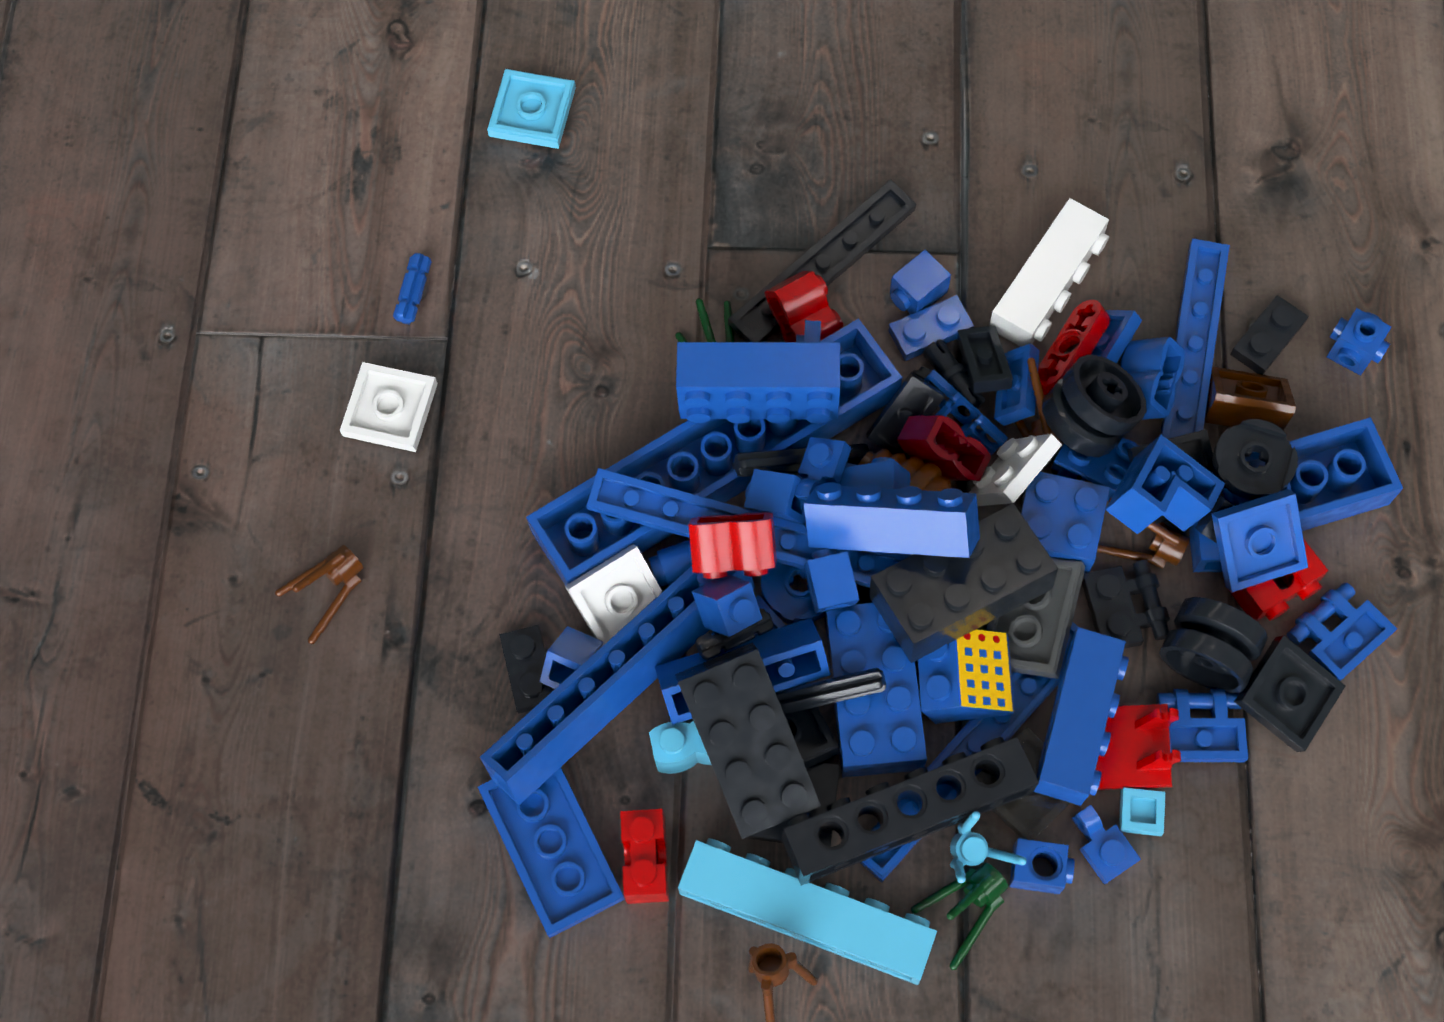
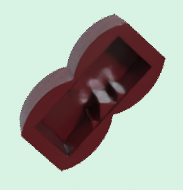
[897,415,991,481]

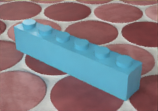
[678,838,937,985]

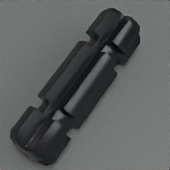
[695,609,773,660]

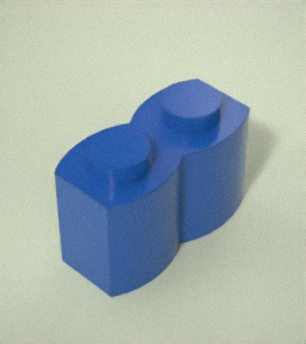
[1121,336,1185,420]

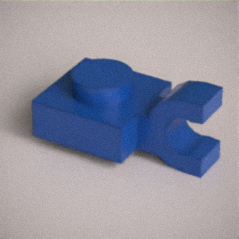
[795,437,851,499]
[1071,805,1141,884]

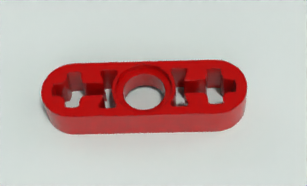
[1038,300,1110,396]

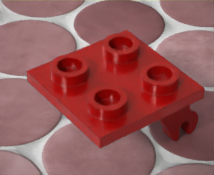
[1095,704,1181,790]

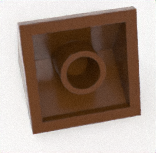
[1204,367,1296,431]

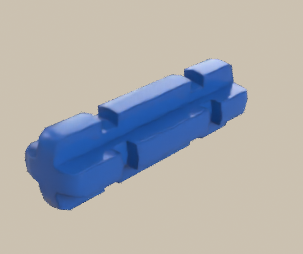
[393,253,432,325]

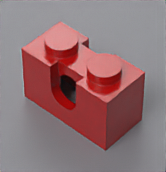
[1228,538,1329,622]
[620,809,669,904]

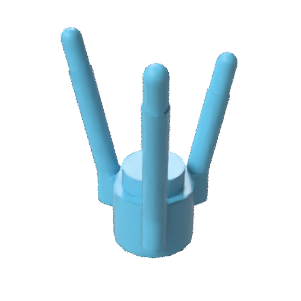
[950,811,1027,883]

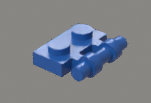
[1287,582,1397,681]
[1156,689,1248,762]

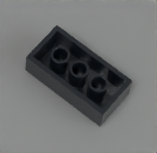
[869,503,1058,663]
[675,642,821,839]

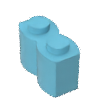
[649,720,712,774]

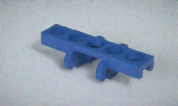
[924,369,1008,455]

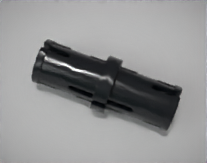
[923,339,985,413]

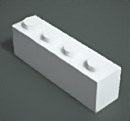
[989,198,1109,347]

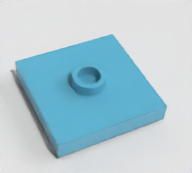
[487,69,576,149]

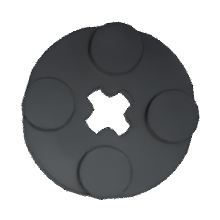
[1212,419,1298,500]

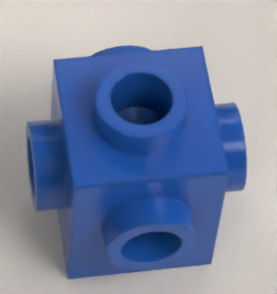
[1326,308,1391,376]

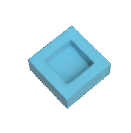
[1119,787,1165,836]

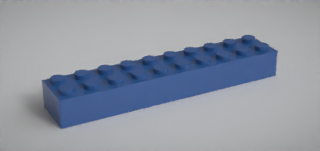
[526,318,903,586]

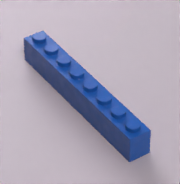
[480,566,755,805]

